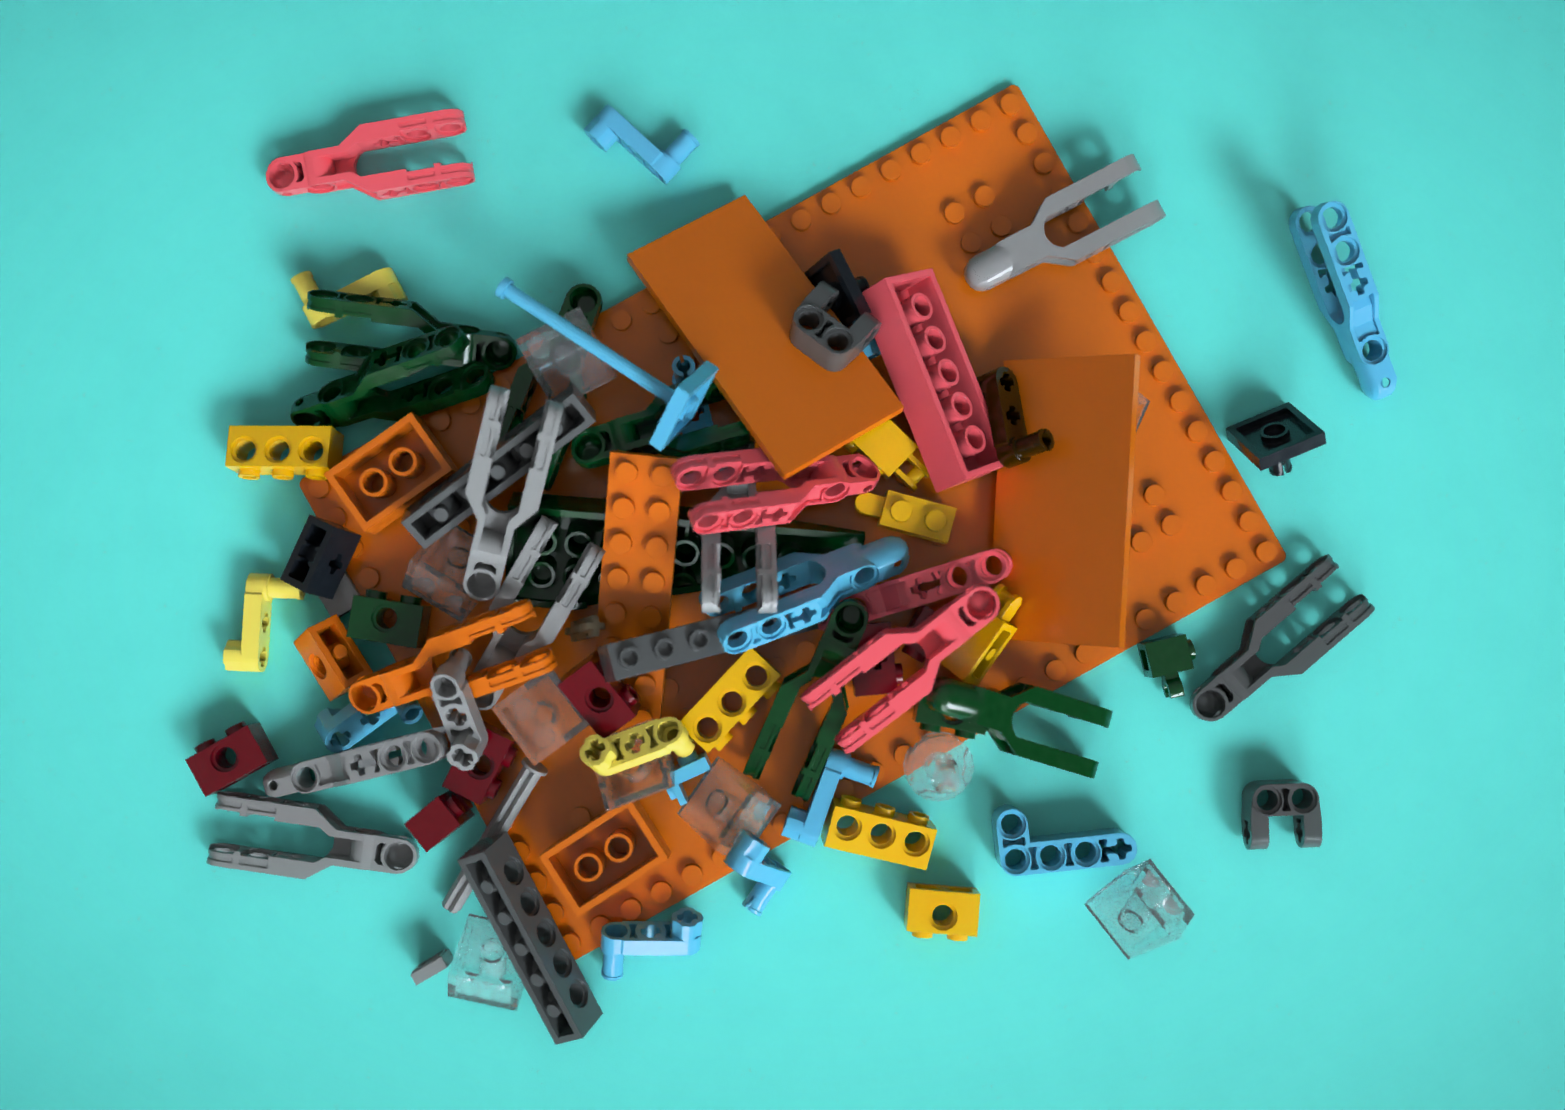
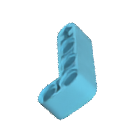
[991,804,1137,876]

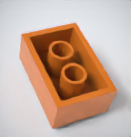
[324,412,458,534]
[539,793,671,918]

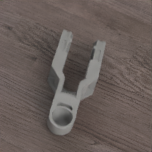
[964,154,1166,292]
[463,384,565,601]
[701,443,778,613]
[472,514,605,710]
[263,725,449,798]
[206,791,419,879]

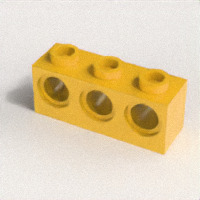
[225,425,344,480]
[680,648,781,753]
[821,795,937,870]

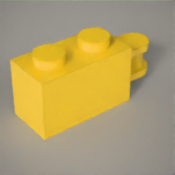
[843,419,929,492]
[854,490,957,544]
[940,583,1022,686]

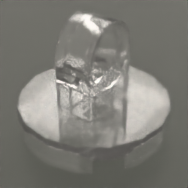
[903,731,974,802]

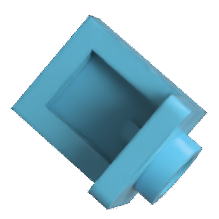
[663,750,711,806]

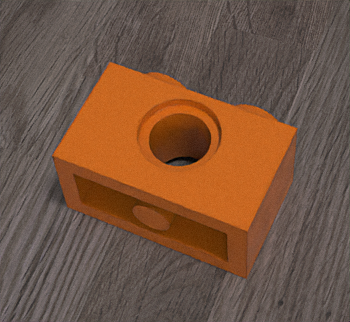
[293,614,373,702]

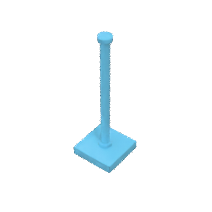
[495,277,719,451]

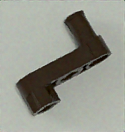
[977,367,1054,468]

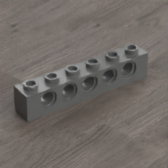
[401,384,596,550]
[597,607,819,683]
[457,831,603,1045]

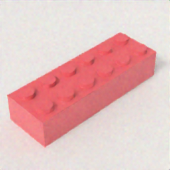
[862,268,1004,493]

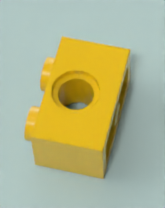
[904,882,980,941]

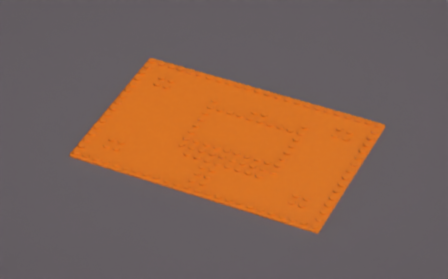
[300,85,1286,960]

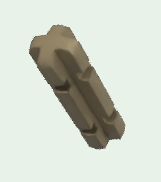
[565,615,605,642]

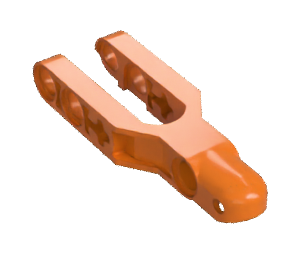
[348,599,558,714]

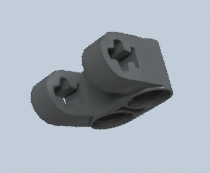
[789,280,881,372]
[1241,779,1322,850]

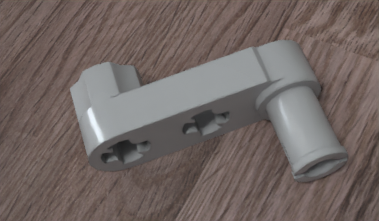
[430,647,489,771]

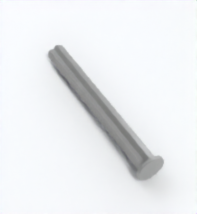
[442,757,548,914]

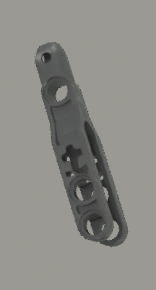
[1189,554,1375,721]

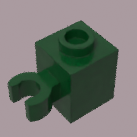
[1137,633,1196,699]

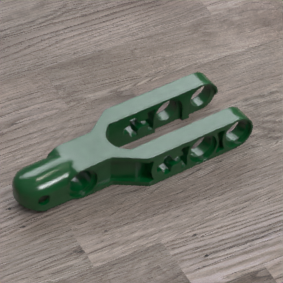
[499,283,603,491]
[305,290,518,377]
[290,325,496,428]
[571,381,756,469]
[743,598,869,802]
[926,677,1113,779]

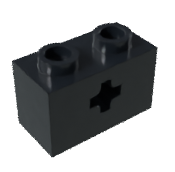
[280,515,361,600]

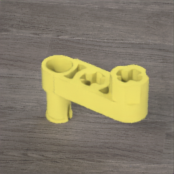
[290,267,408,329]
[223,573,305,672]
[579,716,695,776]

